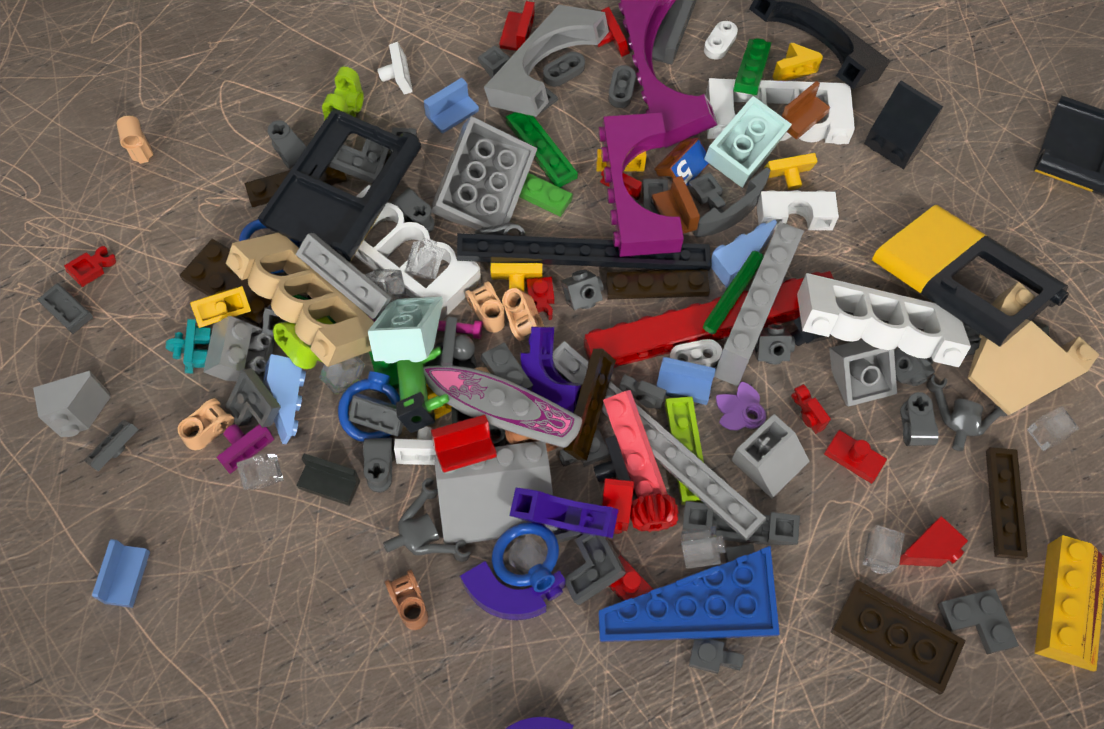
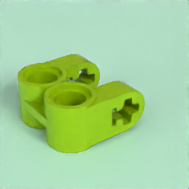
[322,66,364,121]
[273,316,333,369]

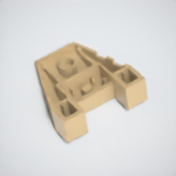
[968,282,1099,415]

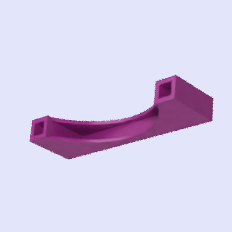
[618,0,718,148]

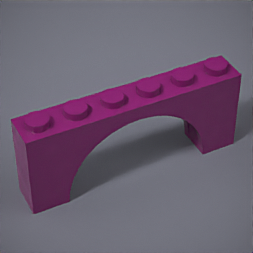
[598,113,684,257]

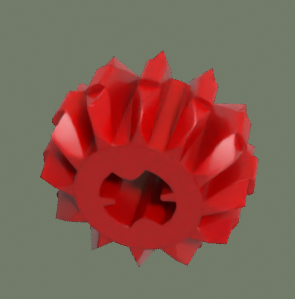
[630,493,679,532]

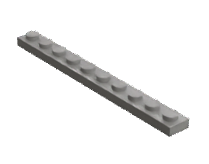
[553,341,766,541]

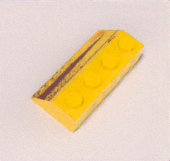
[1034,535,1104,672]

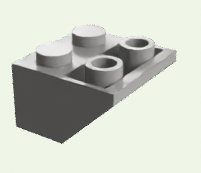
[203,316,275,382]
[731,414,810,498]

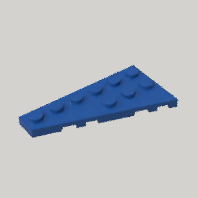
[599,546,780,642]

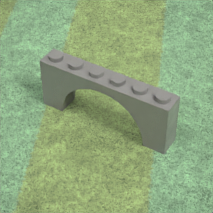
[484,5,609,117]
[714,221,804,387]

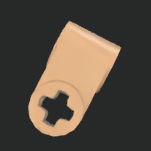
[465,281,505,333]
[502,288,544,341]
[178,398,235,450]

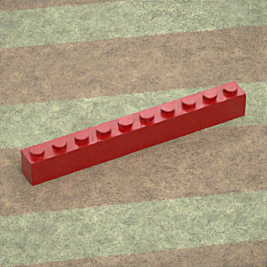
[584,271,834,368]

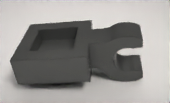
[688,172,726,214]
[559,430,610,467]
[688,639,744,674]

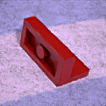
[499,1,535,51]
[431,415,497,472]

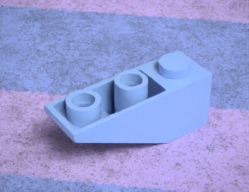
[711,220,777,288]
[263,354,306,444]

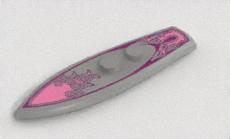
[423,365,582,448]

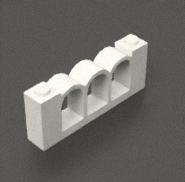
[706,78,855,144]
[355,185,481,321]
[797,273,971,367]

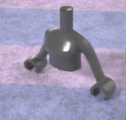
[927,374,1007,451]
[383,478,471,562]

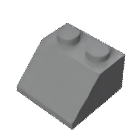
[829,339,897,407]
[33,371,111,437]

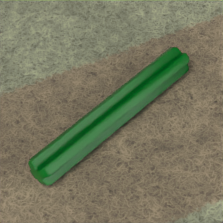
[703,250,764,334]

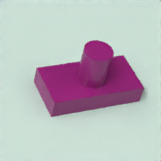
[216,424,275,474]

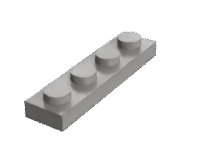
[295,233,392,320]

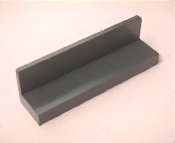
[652,0,697,65]

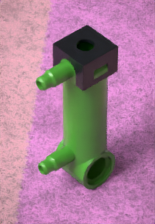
[396,347,449,433]

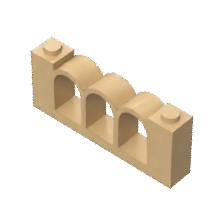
[226,233,374,367]

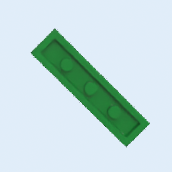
[733,38,772,95]
[506,112,578,187]

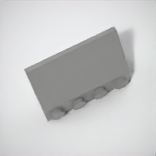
[431,116,537,230]
[434,441,557,545]

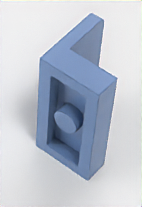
[424,78,479,133]
[656,357,716,405]
[92,539,150,608]

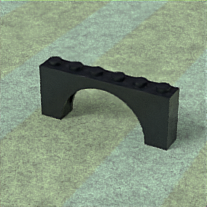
[749,0,890,89]

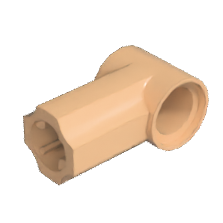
[116,116,153,164]

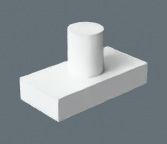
[378,42,413,95]
[394,426,436,465]

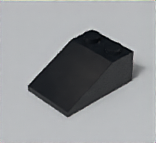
[864,81,943,170]

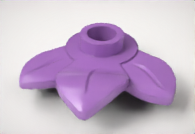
[716,382,766,430]

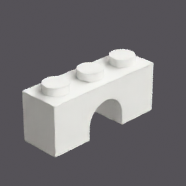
[757,190,839,230]

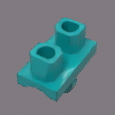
[165,319,211,374]

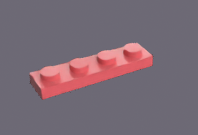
[603,390,668,498]

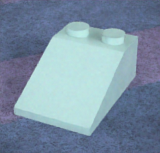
[704,96,792,188]
[368,296,443,363]

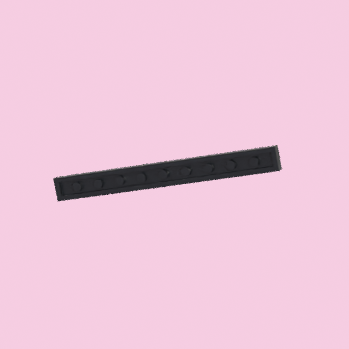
[457,233,712,271]

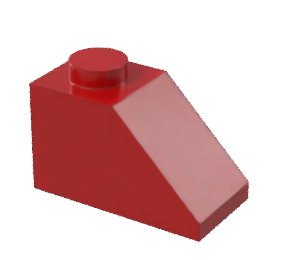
[601,478,634,534]
[896,516,968,567]

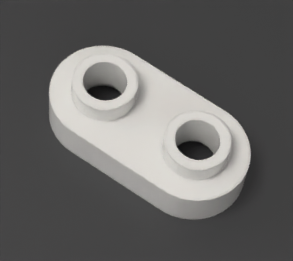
[704,21,738,60]
[669,339,722,367]

